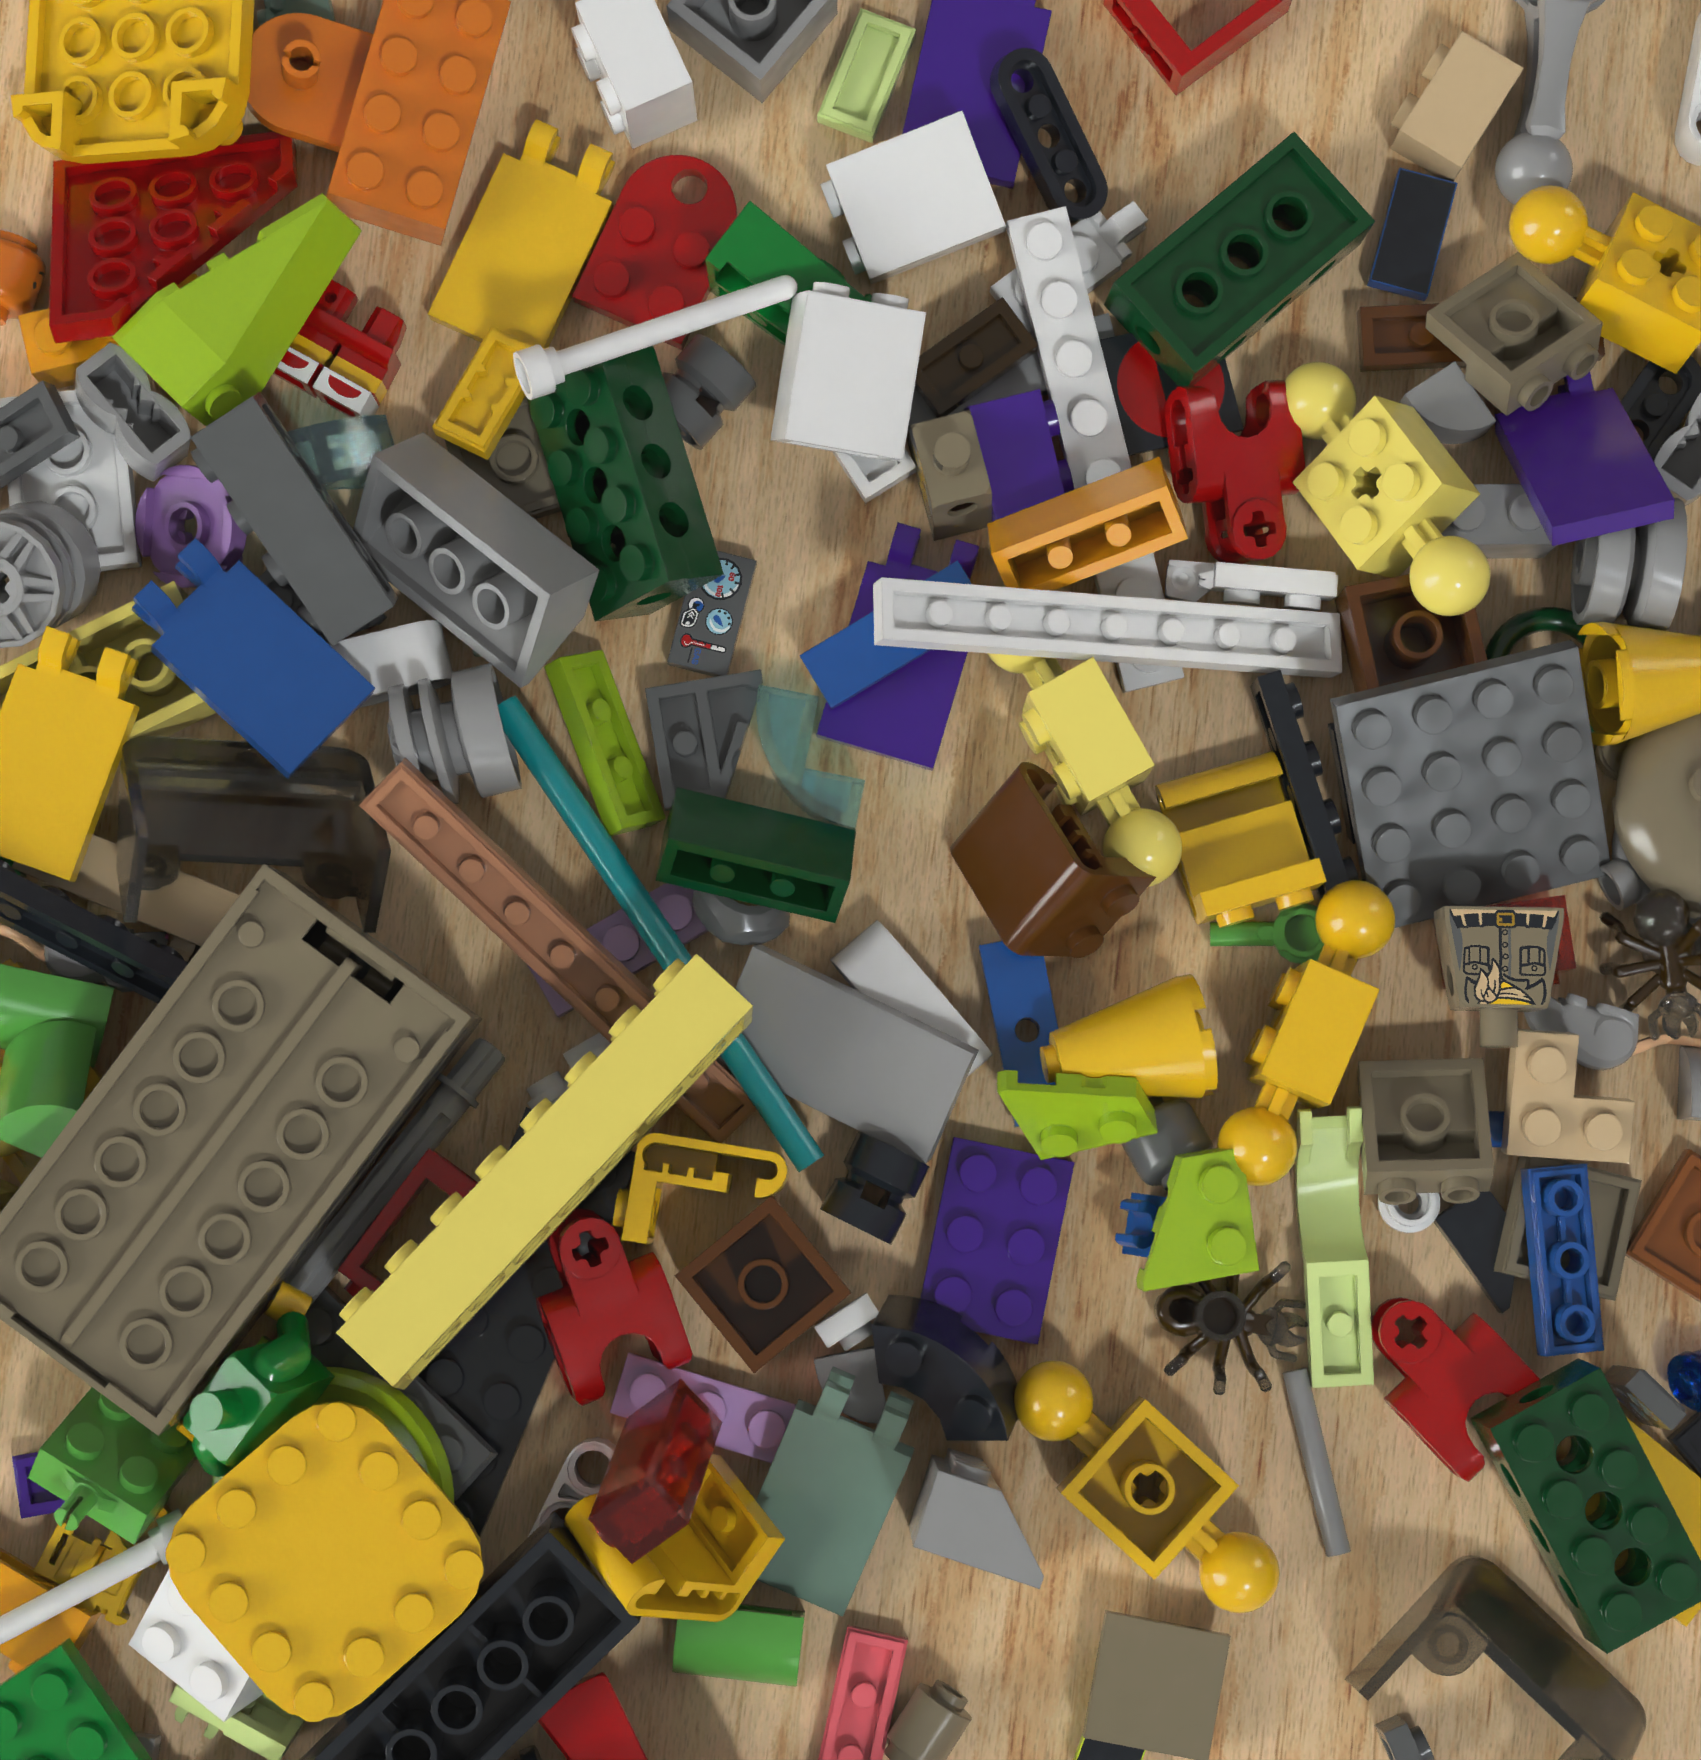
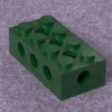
[1104,132,1375,386]
[527,346,724,622]
[1470,1358,1701,1654]

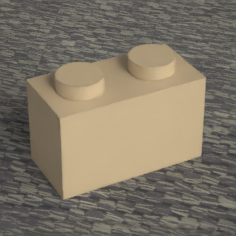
[1390,31,1524,182]

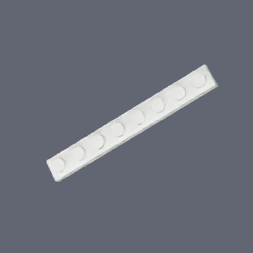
[1006,206,1184,693]
[873,577,1342,678]

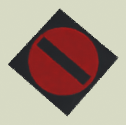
[1100,333,1244,456]

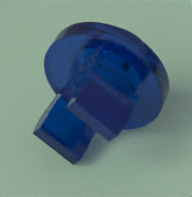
[1667,1349,1701,1412]

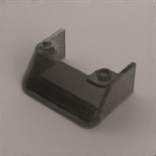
[116,736,391,933]
[1345,1555,1646,1760]

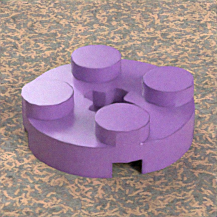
[135,465,247,588]

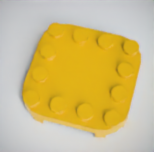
[11,0,254,164]
[165,1400,484,1722]

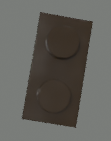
[915,297,1038,418]

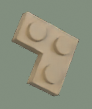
[1501,1029,1635,1164]

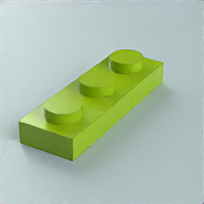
[544,650,666,836]

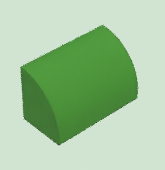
[0,964,114,1068]
[0,1020,96,1158]
[672,1604,805,1687]

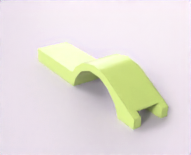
[1295,1106,1374,1388]

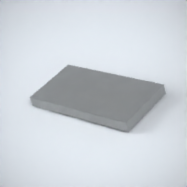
[720,944,979,1164]

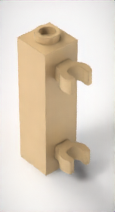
[12,835,240,963]

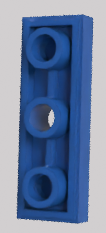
[800,560,972,710]
[978,941,1058,1128]
[1520,1163,1604,1357]

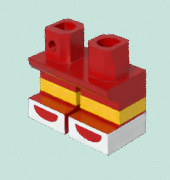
[273,280,407,427]

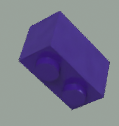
[964,389,1074,522]

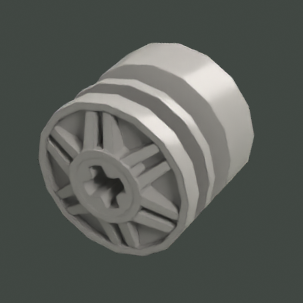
[0,501,101,648]
[387,663,522,805]

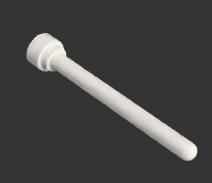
[513,275,797,400]
[0,1508,182,1645]

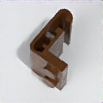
[950,762,1156,958]

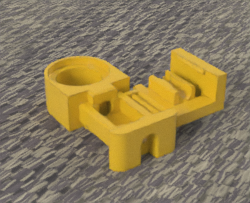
[33,1504,172,1626]

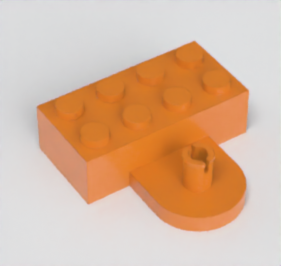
[247,0,511,246]

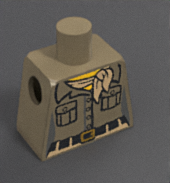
[1434,906,1564,1048]

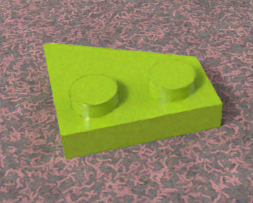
[997,1070,1158,1160]
[1136,1148,1259,1292]

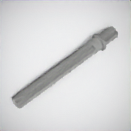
[271,1038,505,1309]

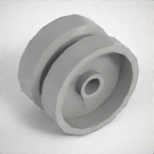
[1571,498,1688,631]

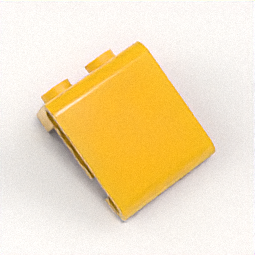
[1155,751,1327,928]
[613,1133,789,1244]
[564,1453,785,1622]

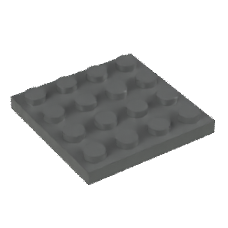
[1330,640,1610,928]

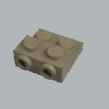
[1425,252,1603,416]
[1357,1058,1494,1205]

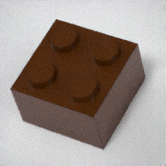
[1335,574,1487,693]
[674,1195,852,1373]

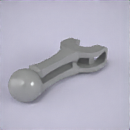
[1495,0,1605,205]

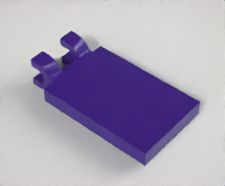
[902,0,1052,189]
[1495,372,1675,546]
[816,522,979,771]

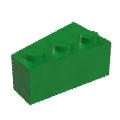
[705,201,872,346]

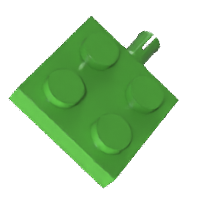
[28,1387,197,1545]

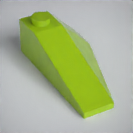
[112,193,362,426]

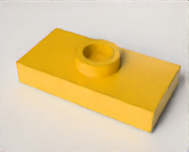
[432,326,533,460]

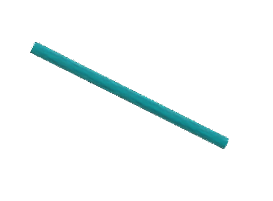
[498,695,824,1172]

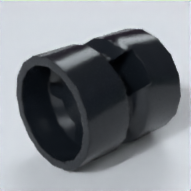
[820,1131,930,1245]

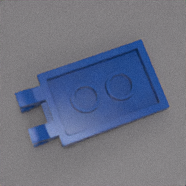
[132,538,375,779]

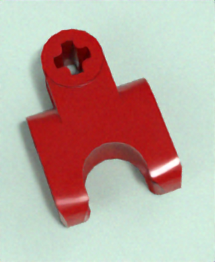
[1165,380,1305,564]
[536,1207,692,1407]
[1371,1297,1540,1482]

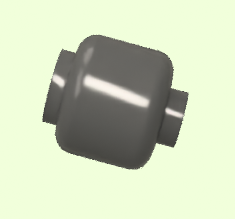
[1121,1096,1213,1191]

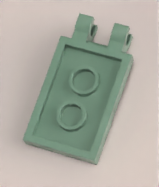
[756,1366,915,1617]

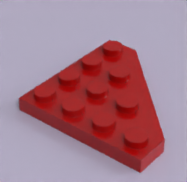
[49,131,298,344]

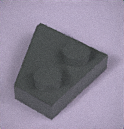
[645,669,763,811]

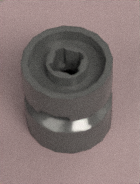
[662,334,756,450]

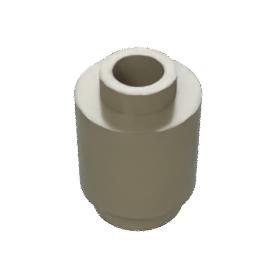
[884,1680,972,1760]

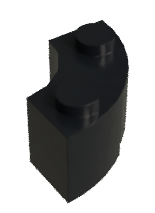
[872,1295,1018,1441]

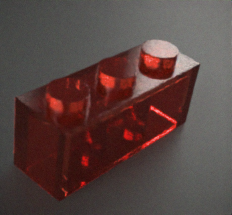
[588,1379,722,1564]

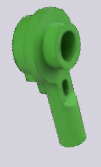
[1210,904,1324,964]

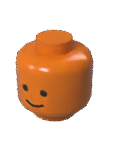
[0,230,46,326]

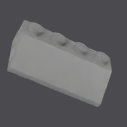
[353,432,599,688]
[909,1448,1044,1589]

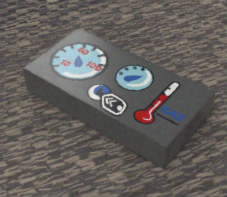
[667,551,757,677]
[1604,1365,1687,1431]

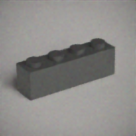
[190,392,398,646]

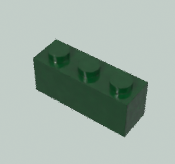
[655,787,856,923]

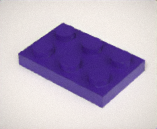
[920,1137,1075,1345]

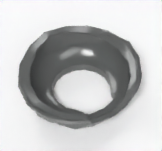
[692,890,790,945]

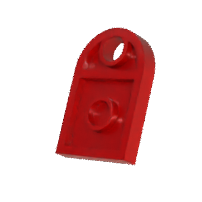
[572,155,737,350]

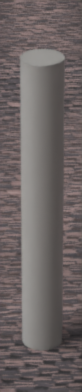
[1282,1368,1351,1557]

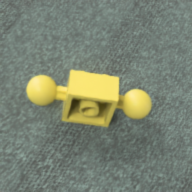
[1285,362,1490,616]
[987,653,1182,887]

